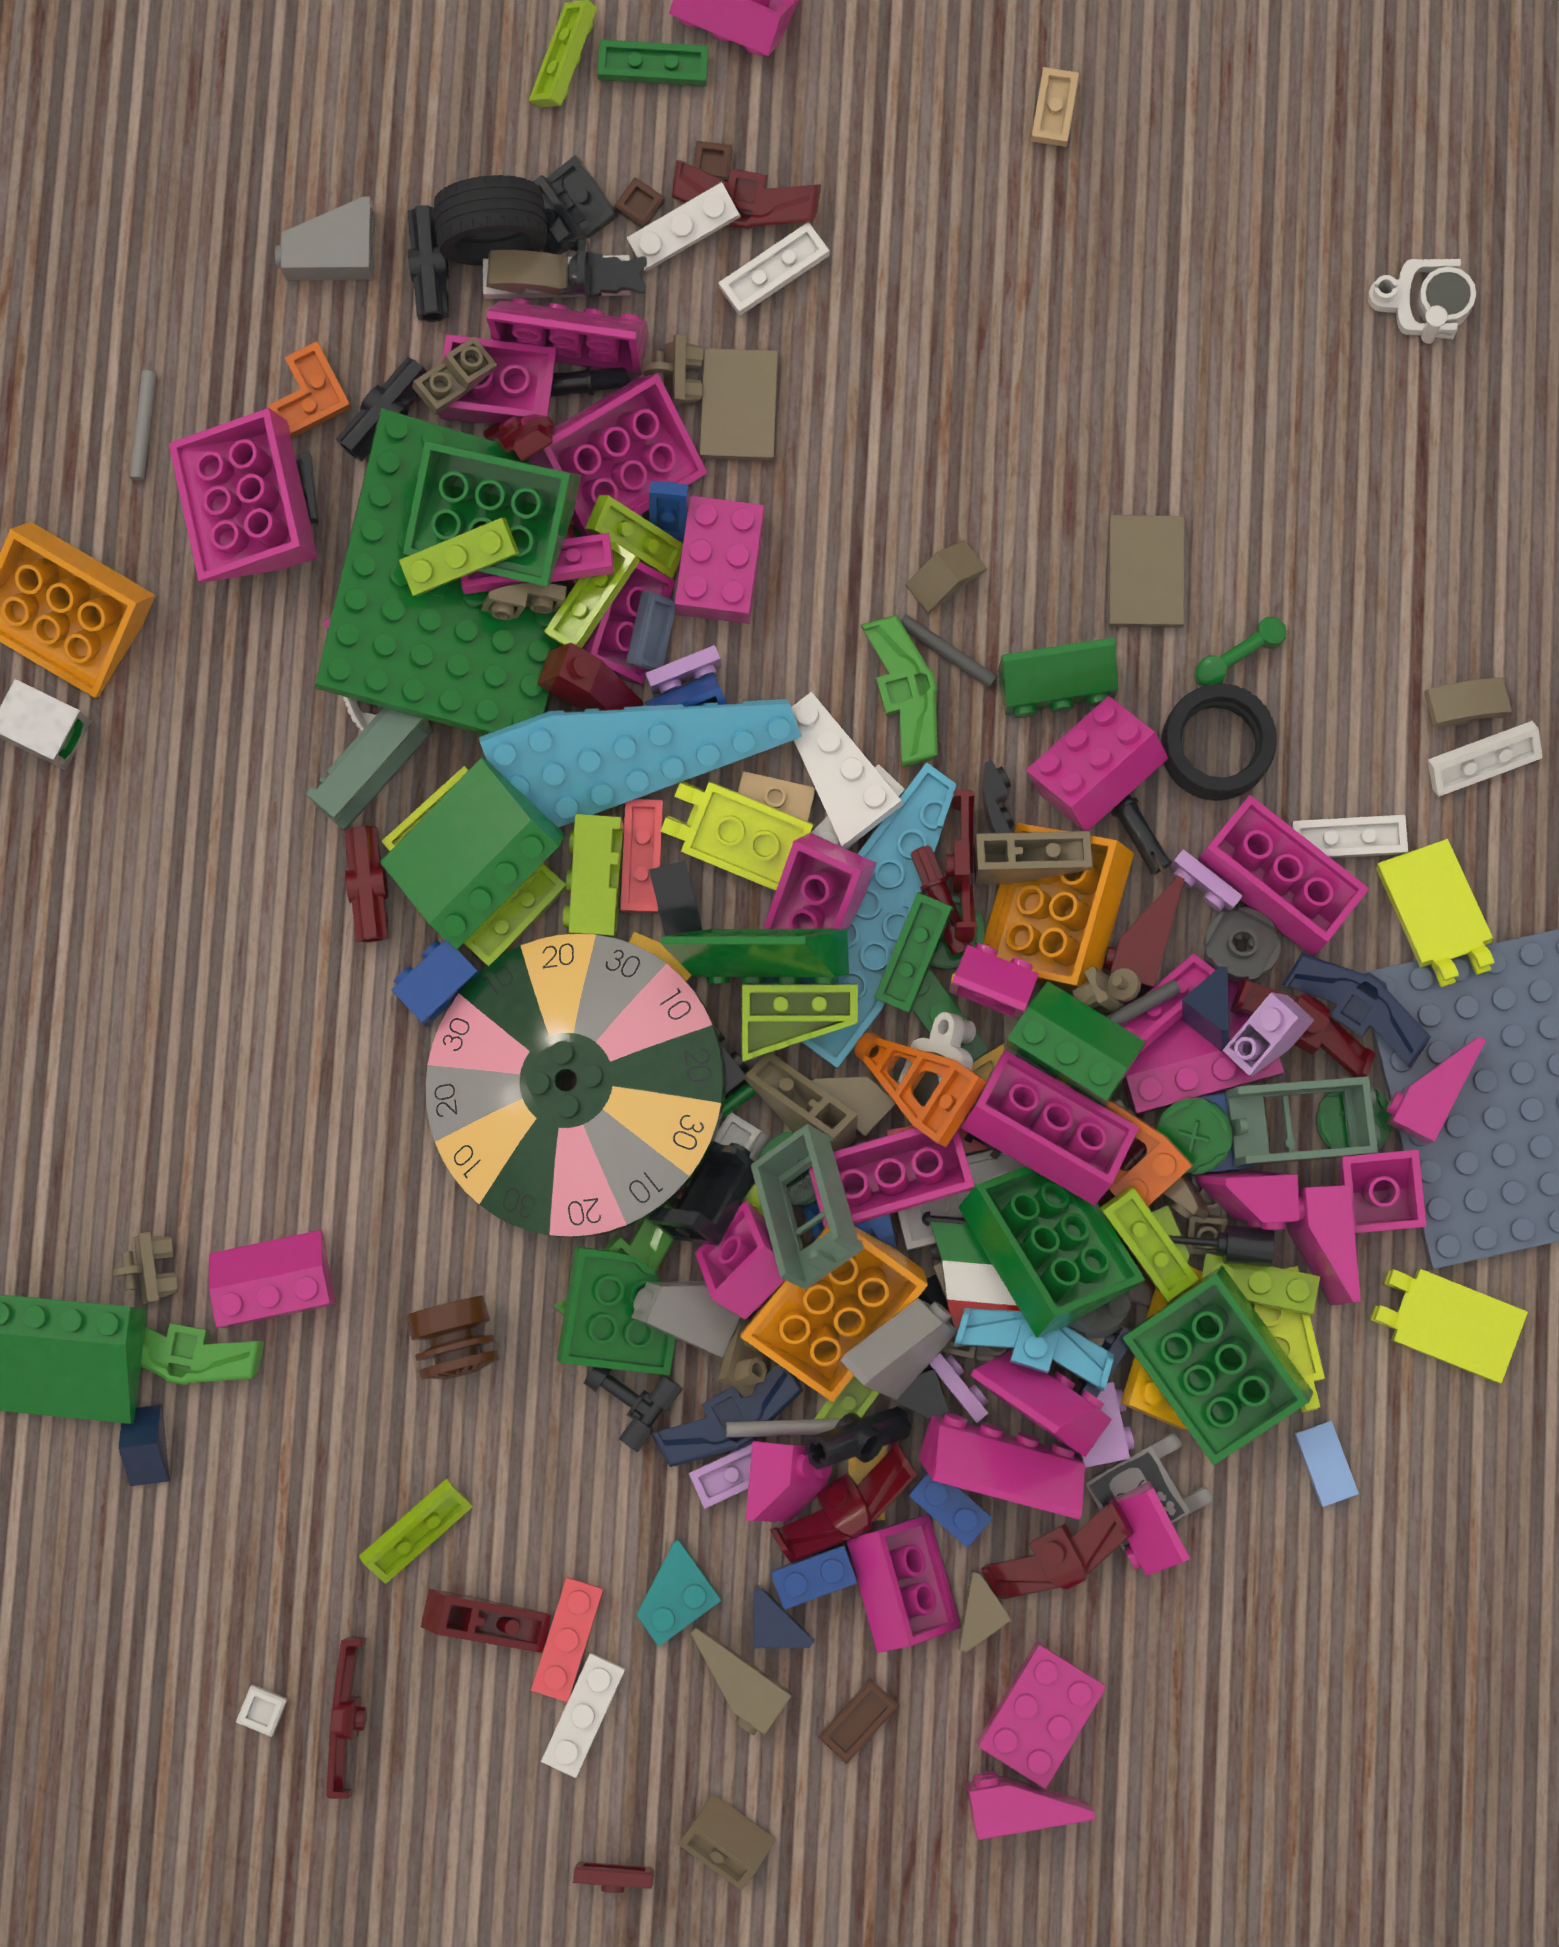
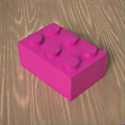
[675,496,765,624]
[1026,696,1168,831]
[976,1641,1106,1789]

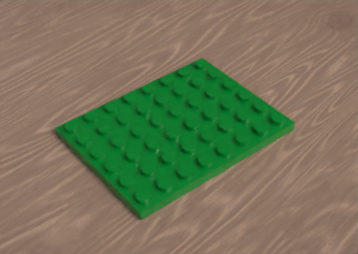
[314,409,582,735]

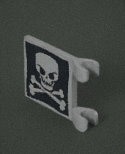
[1085,1433,1213,1551]

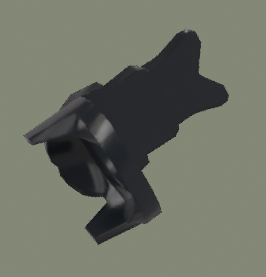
[559,238,647,297]

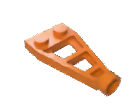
[855,1032,987,1147]
[1056,1078,1193,1207]

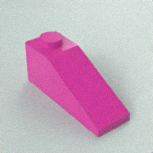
[1386,1036,1486,1145]

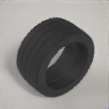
[434,175,547,266]
[1161,683,1277,801]

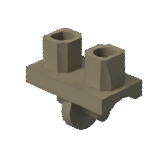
[643,334,703,408]
[1073,966,1141,1017]
[112,1232,178,1305]
[715,1317,767,1397]

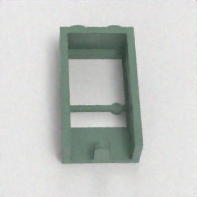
[305,708,434,830]
[1225,1076,1381,1167]
[751,1124,864,1290]

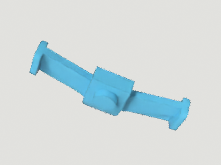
[954,1308,1114,1391]

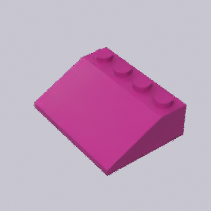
[486,298,648,375]
[529,373,708,536]
[168,408,318,583]
[1122,980,1284,1116]

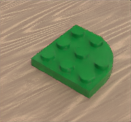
[556,1246,676,1376]

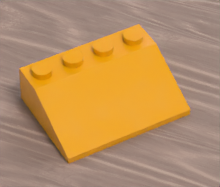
[0,522,156,698]
[983,823,1134,992]
[740,1225,928,1403]

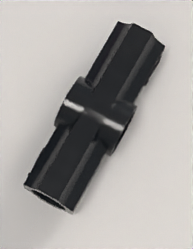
[408,205,450,322]
[336,357,427,462]
[805,1406,912,1470]

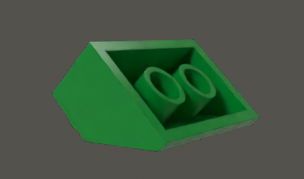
[998,637,1118,718]
[1007,981,1146,1107]

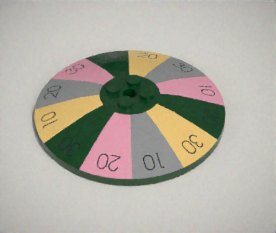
[425,934,726,1238]

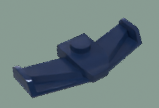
[1282,953,1431,1068]
[651,1364,804,1467]

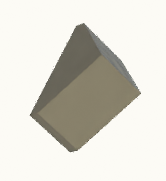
[905,540,987,614]
[958,1571,1012,1652]

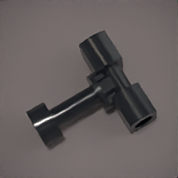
[583,1367,684,1452]

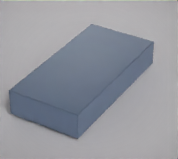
[626,591,676,671]

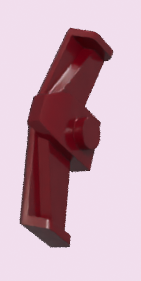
[672,160,821,229]
[483,414,554,462]
[946,790,977,943]
[1230,979,1375,1078]
[770,1441,918,1563]
[981,1498,1134,1599]
[326,1636,367,1799]

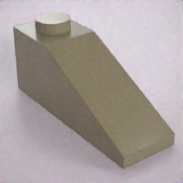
[973,831,1092,885]
[745,1052,858,1152]
[691,1625,792,1735]

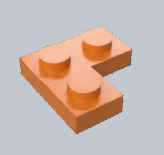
[268,341,352,439]

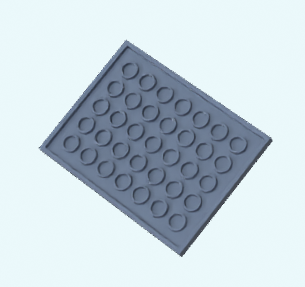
[1362,929,1559,1270]

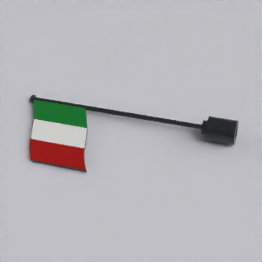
[922,1211,1275,1334]

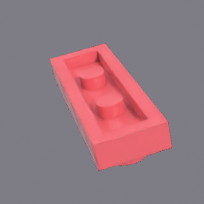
[620,799,664,914]
[531,1577,604,1702]

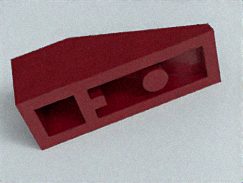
[537,642,644,711]
[1103,876,1185,991]
[420,1588,551,1653]

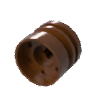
[406,1296,500,1380]

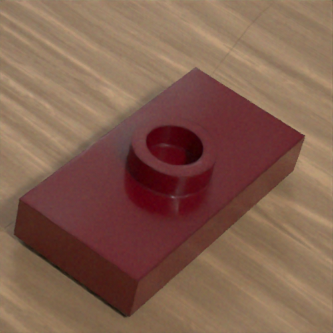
[573,1862,654,1893]

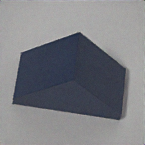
[1182,967,1229,1052]
[118,1405,170,1486]
[754,1585,815,1648]

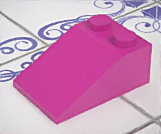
[438,334,557,423]
[763,833,877,929]
[1285,1185,1361,1305]
[966,1771,1096,1840]

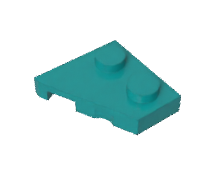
[636,1539,722,1647]

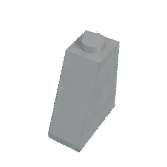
[275,196,375,280]
[631,1280,740,1358]
[840,1298,958,1400]

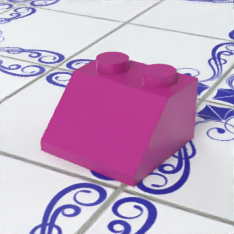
[949,943,1039,1020]
[1338,1150,1427,1233]
[1196,1171,1299,1230]
[695,1201,785,1320]
[746,1441,832,1522]
[1109,1481,1190,1576]

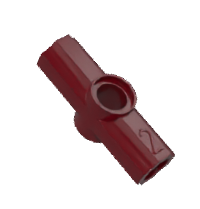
[344,826,389,943]

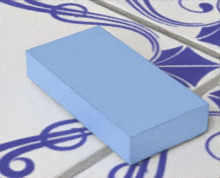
[1294,1421,1359,1507]

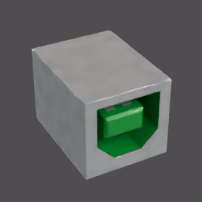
[0,679,91,770]

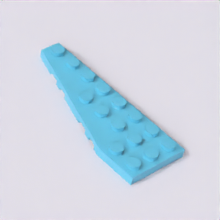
[479,699,802,827]
[761,762,957,1070]

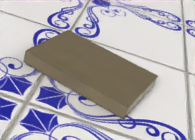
[700,348,778,461]
[1108,515,1184,628]

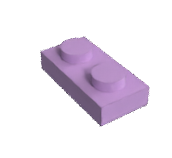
[645,645,721,695]
[1170,849,1242,912]
[929,1353,989,1423]
[688,1441,759,1509]

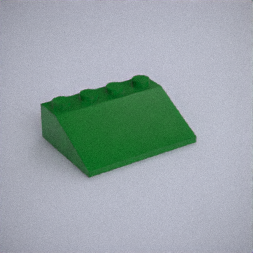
[403,441,581,587]
[380,756,565,950]
[661,928,849,984]
[958,1166,1145,1338]
[1122,1265,1314,1466]
[0,1295,147,1424]

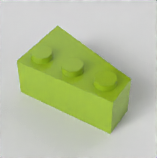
[563,814,624,938]
[742,983,858,1062]

